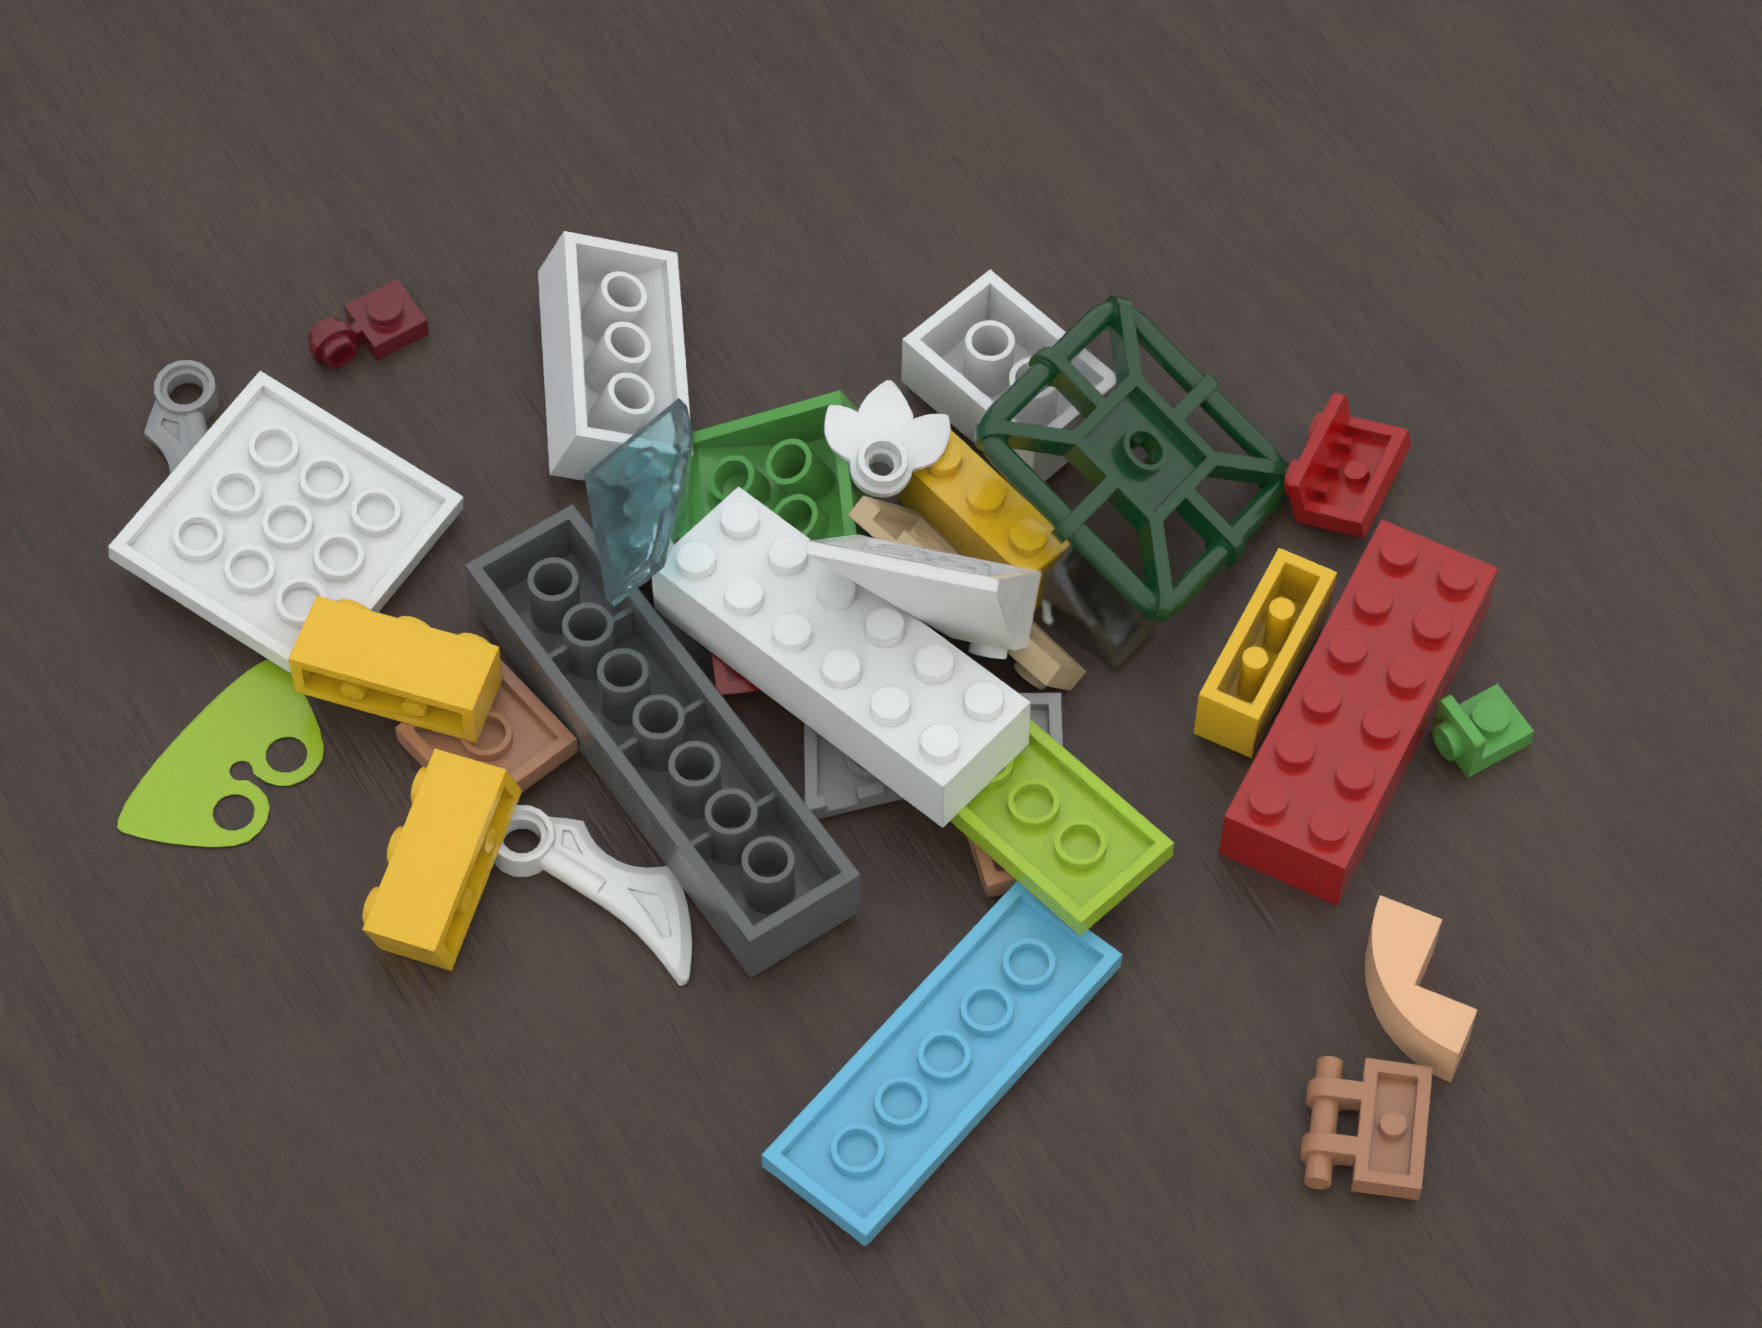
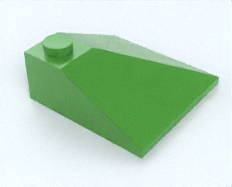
[672,390,874,540]

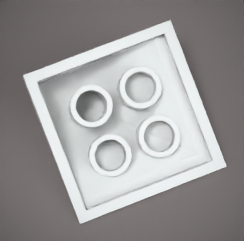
[805,534,1042,659]

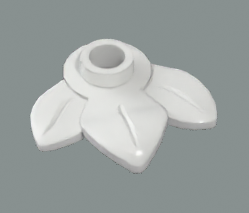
[824,380,950,497]

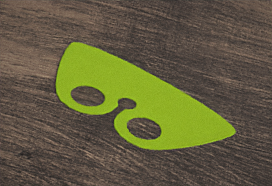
[117,659,324,847]

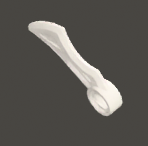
[494,805,692,986]

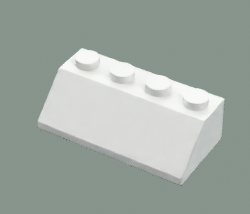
[538,231,693,485]

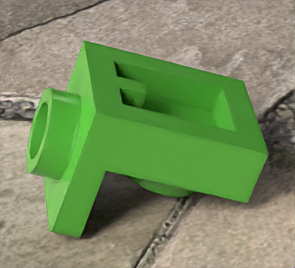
[1432,684,1534,778]

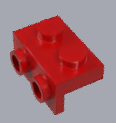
[1284,393,1411,538]

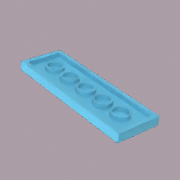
[761,881,1122,1247]

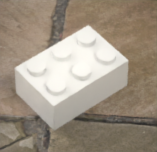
[901,270,1117,481]

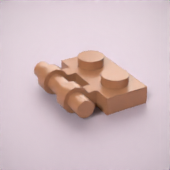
[1300,1056,1433,1201]

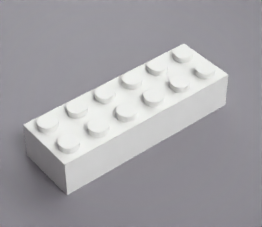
[651,486,1031,828]

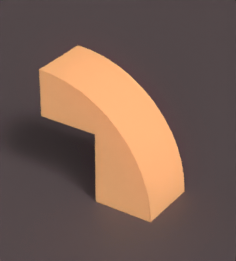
[1365,895,1478,1083]

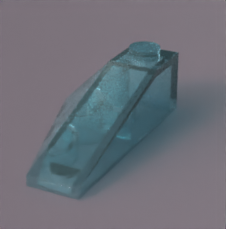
[584,398,693,607]

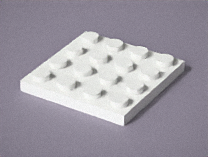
[108,371,464,674]

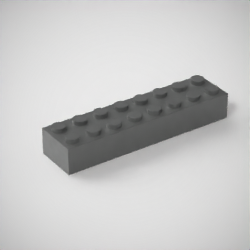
[465,504,861,978]

